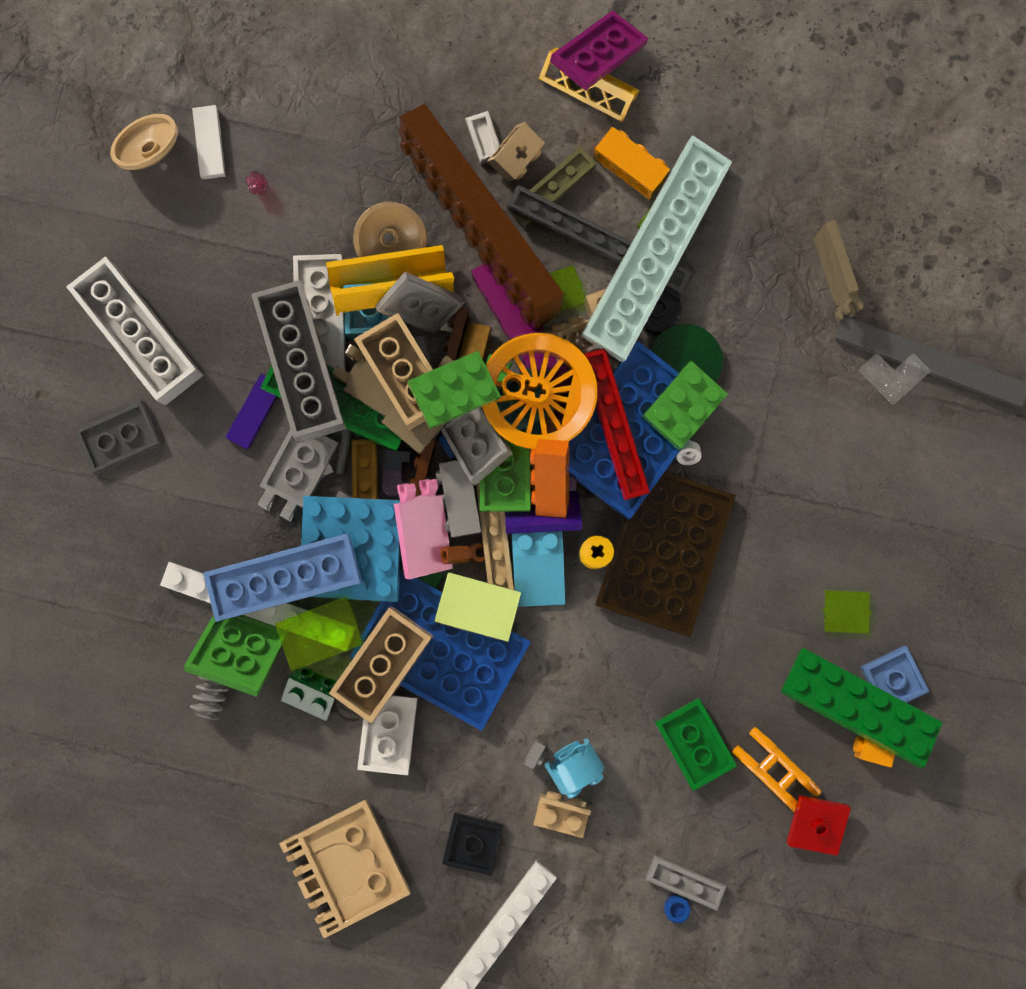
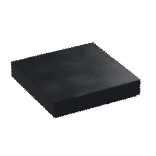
[442,812,504,876]

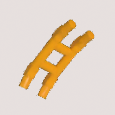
[732,727,821,812]

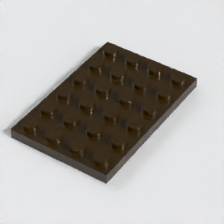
[595,472,736,638]

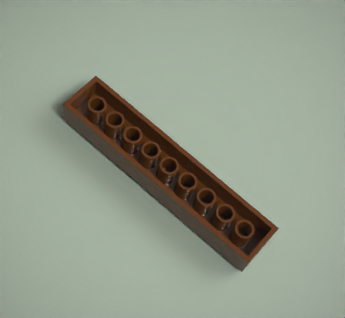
[398,103,564,330]

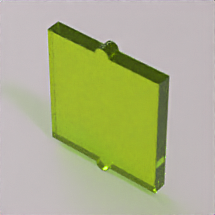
[549,265,585,312]
[822,590,872,634]

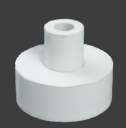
[676,440,701,465]

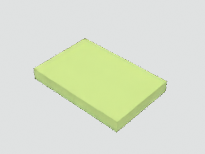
[434,572,521,642]

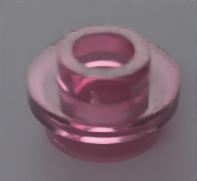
[246,171,267,195]

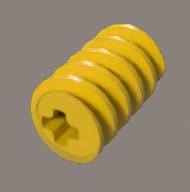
[579,536,614,569]

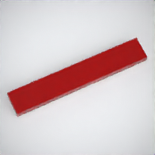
[584,349,650,501]

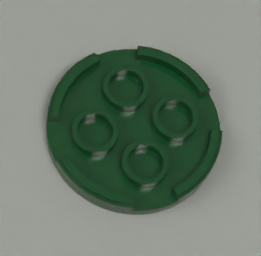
[650,324,723,382]

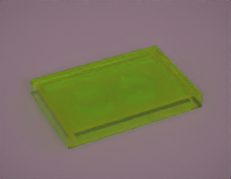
[275,597,364,671]

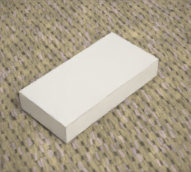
[465,111,500,165]

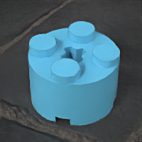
[545,739,605,798]

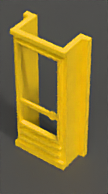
[326,245,454,316]

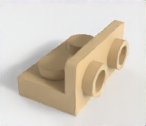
[542,316,598,362]
[533,791,591,838]

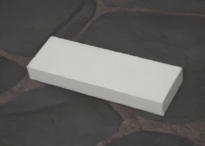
[192,105,226,180]

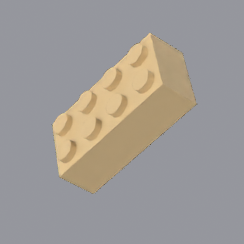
[354,313,433,431]
[329,607,434,723]

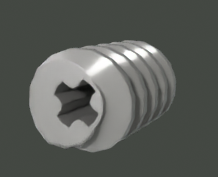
[189,676,229,720]

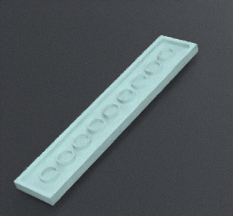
[581,135,732,363]

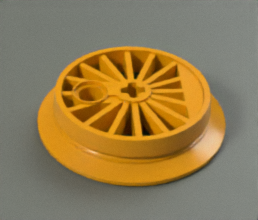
[482,333,597,449]

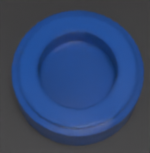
[664,895,691,923]

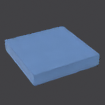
[860,646,930,703]

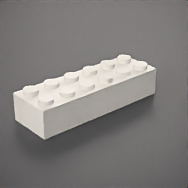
[66,256,204,406]

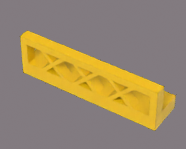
[538,47,640,122]

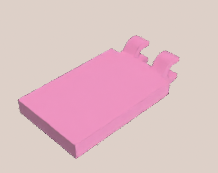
[394,479,453,579]

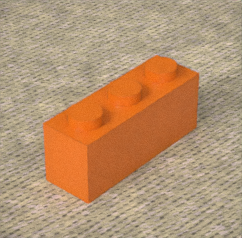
[530,439,569,518]

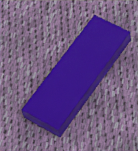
[225,374,278,450]

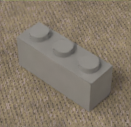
[436,460,482,539]

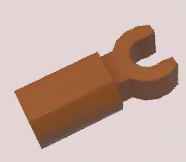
[440,543,485,564]

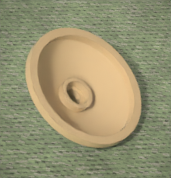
[110,114,178,170]
[353,201,427,257]

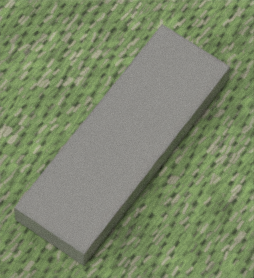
[645,855,727,911]

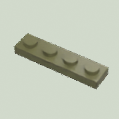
[509,146,597,229]

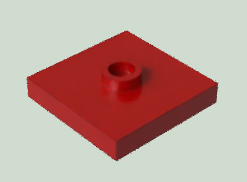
[786,795,851,856]

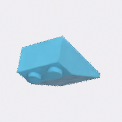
[512,531,565,607]

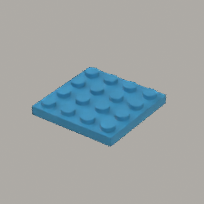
[301,496,401,602]

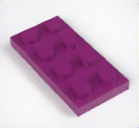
[550,10,648,91]

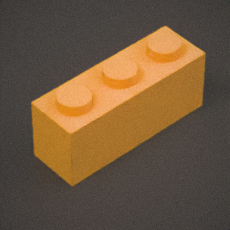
[593,126,670,200]

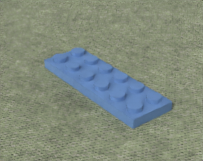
[203,533,362,622]

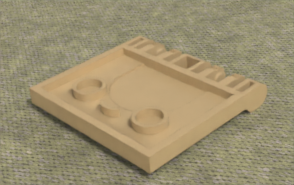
[279,799,411,938]

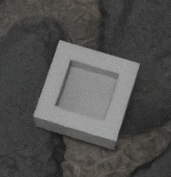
[524,739,547,769]

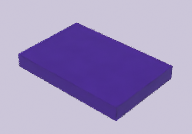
[505,491,582,534]

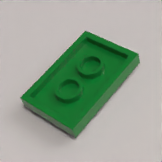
[654,698,737,791]

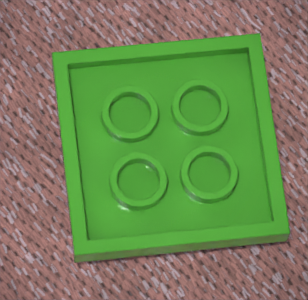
[184,615,289,697]

